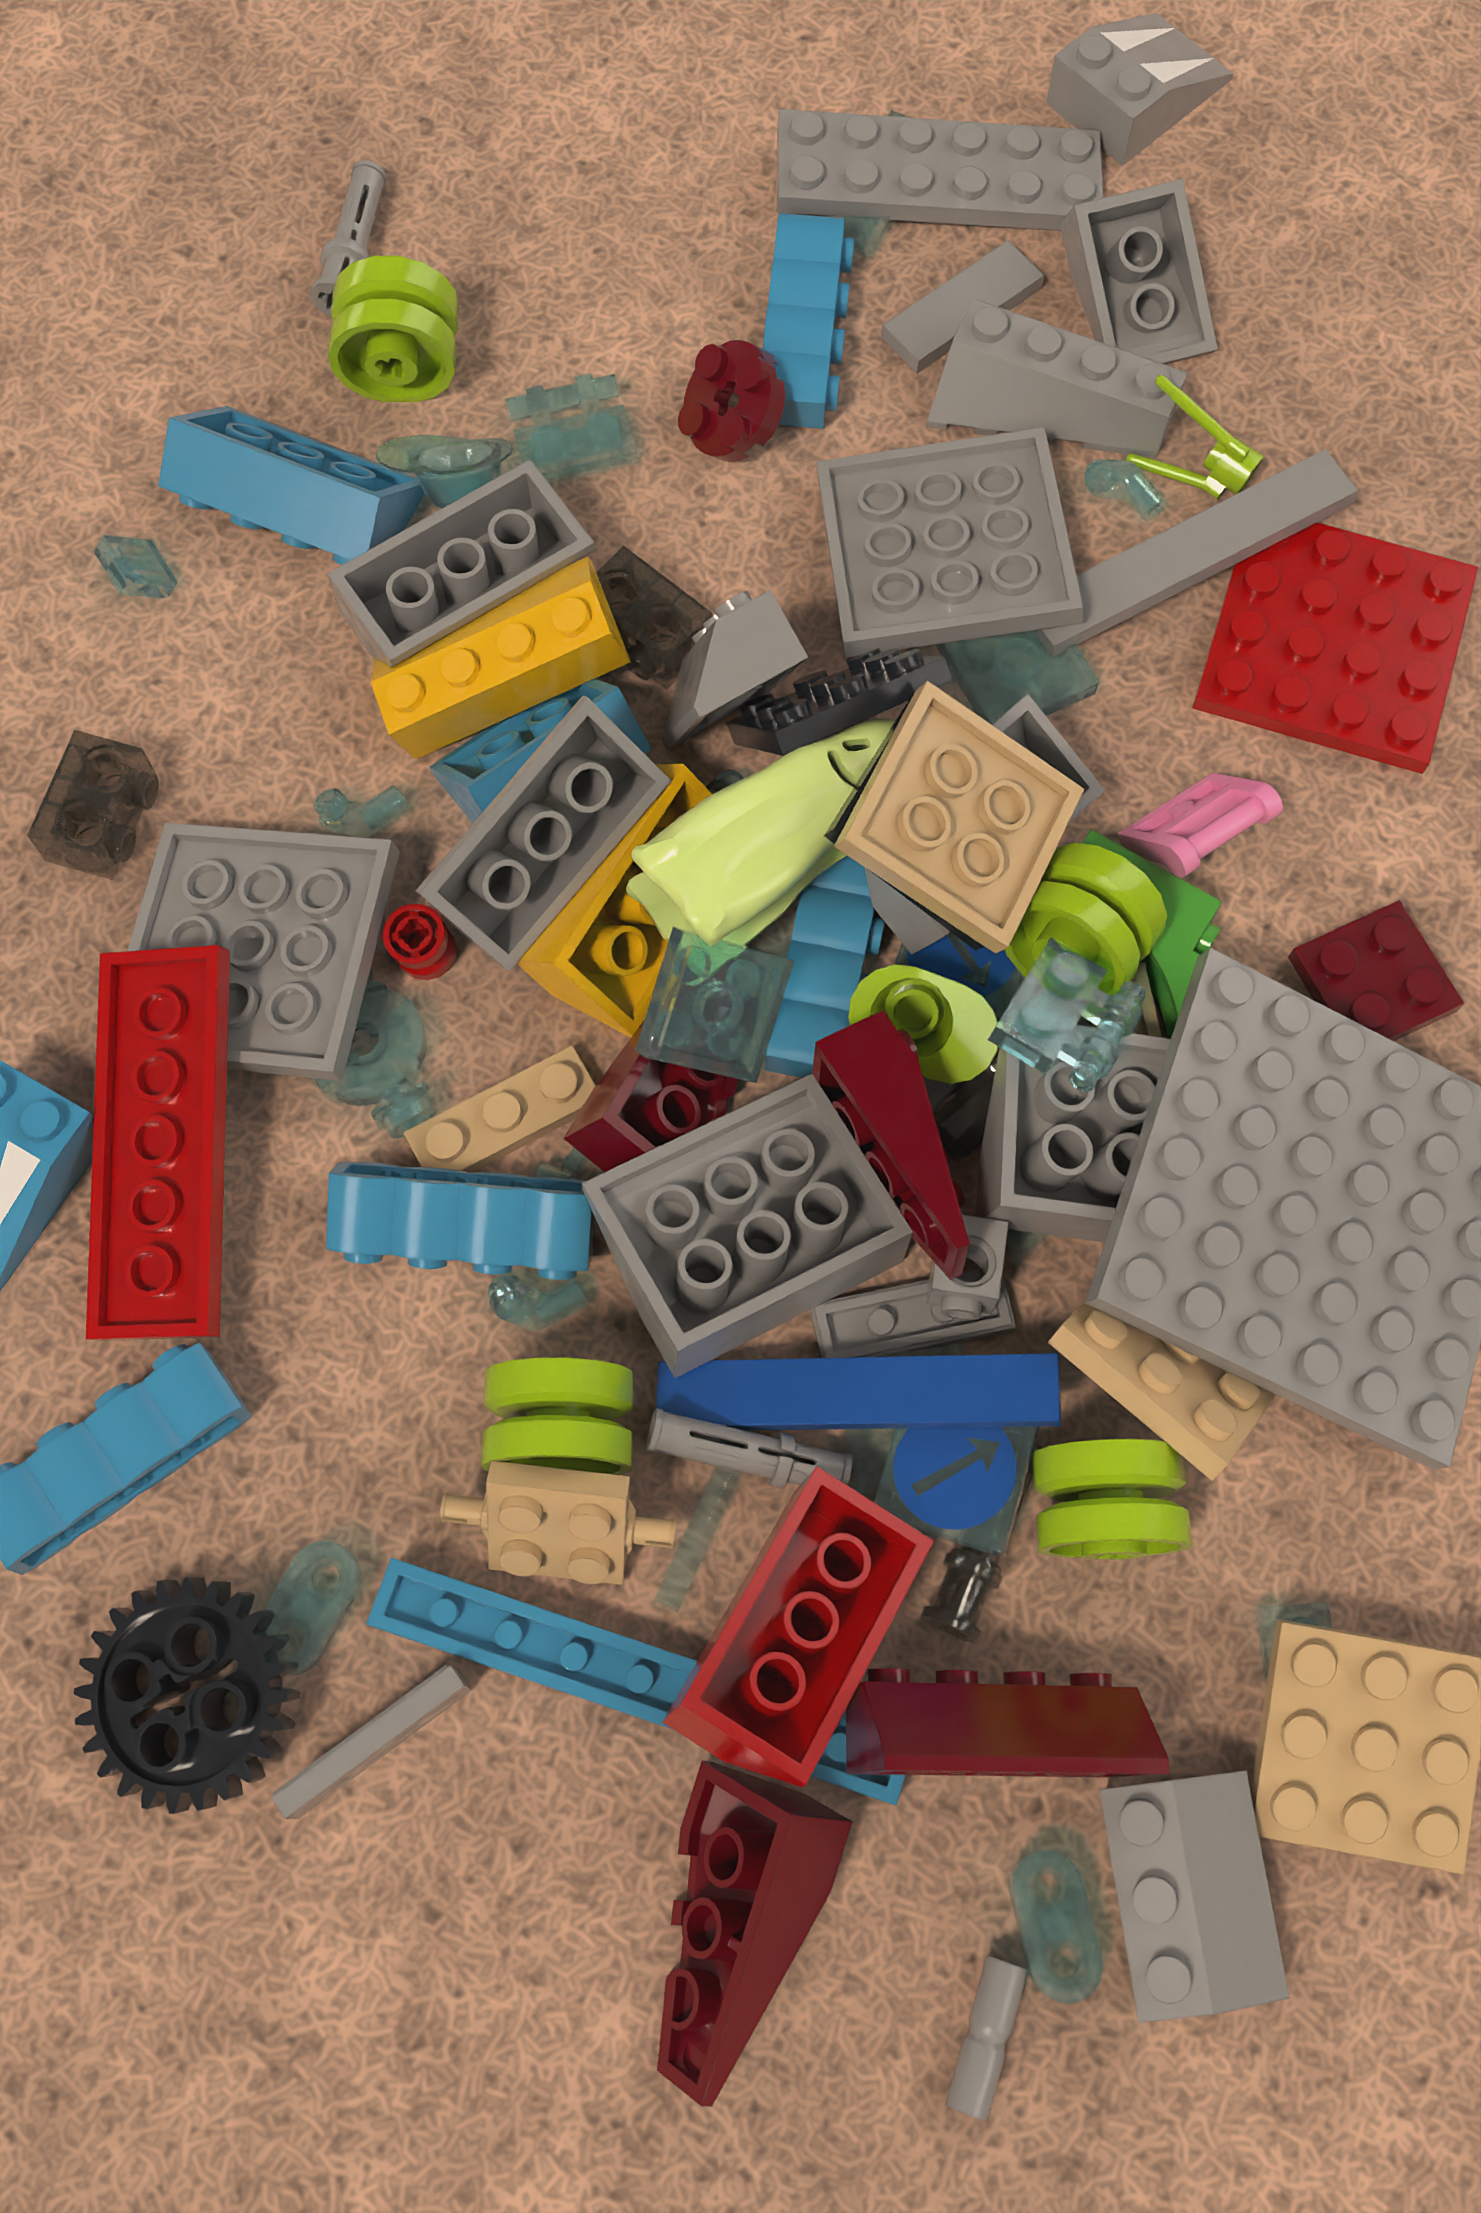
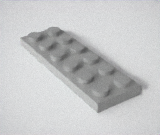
[776,109,1103,231]

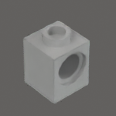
[926,1215,1008,1320]

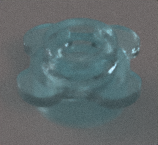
[371,1082,436,1139]

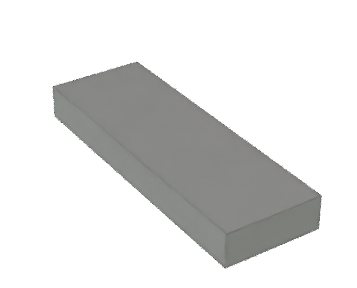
[881,240,1044,373]
[809,1269,1016,1358]
[271,1665,472,1819]

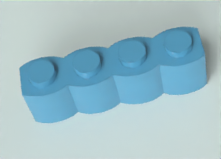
[763,213,854,429]
[765,856,885,1078]
[326,1162,595,1280]
[0,1343,252,1575]

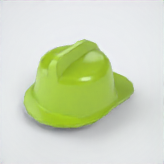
[848,964,1000,1084]

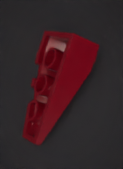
[563,955,756,1172]
[812,1010,970,1280]
[657,1761,852,2107]

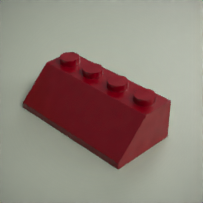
[846,1668,1170,1778]

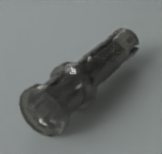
[920,1433,1043,1643]

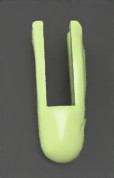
[626,718,895,978]

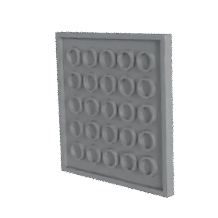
[1085,948,1481,1470]

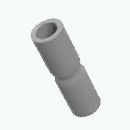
[945,1955,1028,2121]

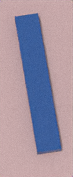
[656,1353,1061,1431]

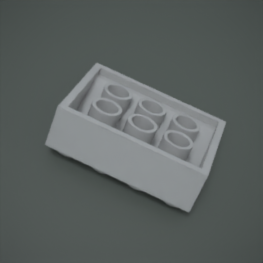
[976,1015,1171,1242]
[582,1074,913,1378]

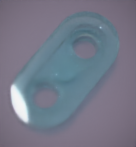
[264,1541,362,1676]
[1009,1850,1103,2003]

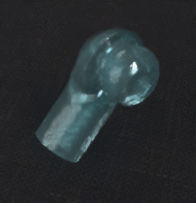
[1084,459,1167,522]
[487,1274,588,1331]

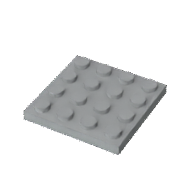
[816,427,1083,657]
[127,822,400,1081]

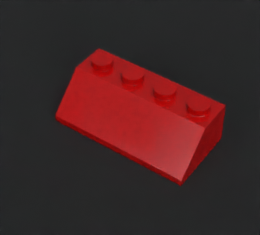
[662,1466,934,1787]

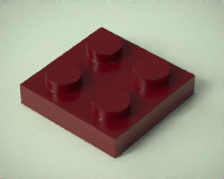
[1288,900,1464,1041]

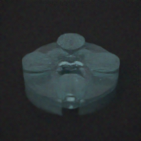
[310,979,427,1106]

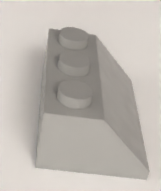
[662,590,808,749]
[1099,1771,1289,2023]

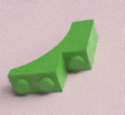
[1082,829,1222,1039]

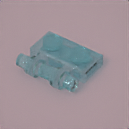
[504,373,639,484]
[988,937,1146,1092]

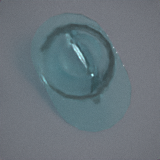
[376,435,513,509]

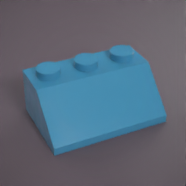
[429,679,651,823]

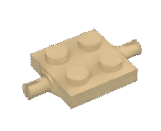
[440,1461,677,1585]

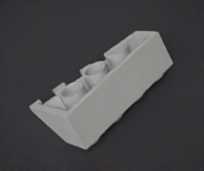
[926,298,1188,458]

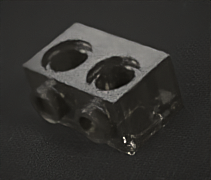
[596,546,712,690]
[27,730,159,880]

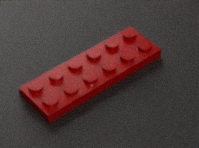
[86,945,230,1341]

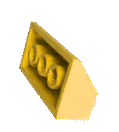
[371,556,631,759]
[516,764,712,1038]

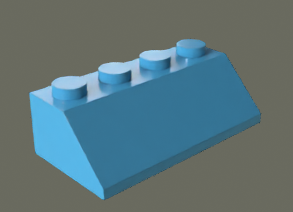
[158,406,428,565]

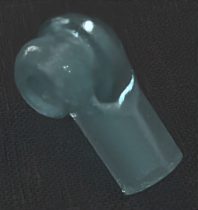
[314,785,410,838]

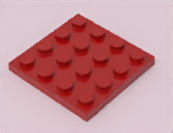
[1192,522,1478,774]

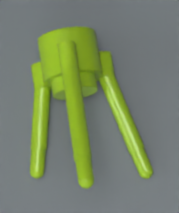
[1126,375,1264,499]

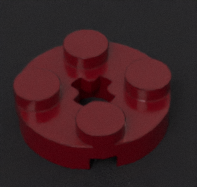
[677,340,786,462]

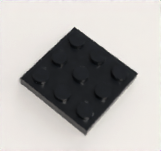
[726,648,953,756]

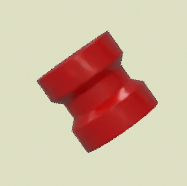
[382,903,457,980]

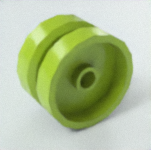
[328,256,459,402]
[1004,842,1167,1008]
[481,1357,633,1475]
[1032,1439,1192,1560]

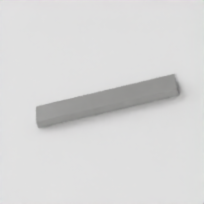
[1034,449,1358,657]

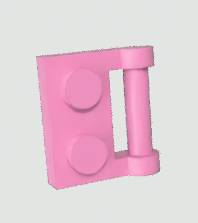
[1117,773,1283,878]

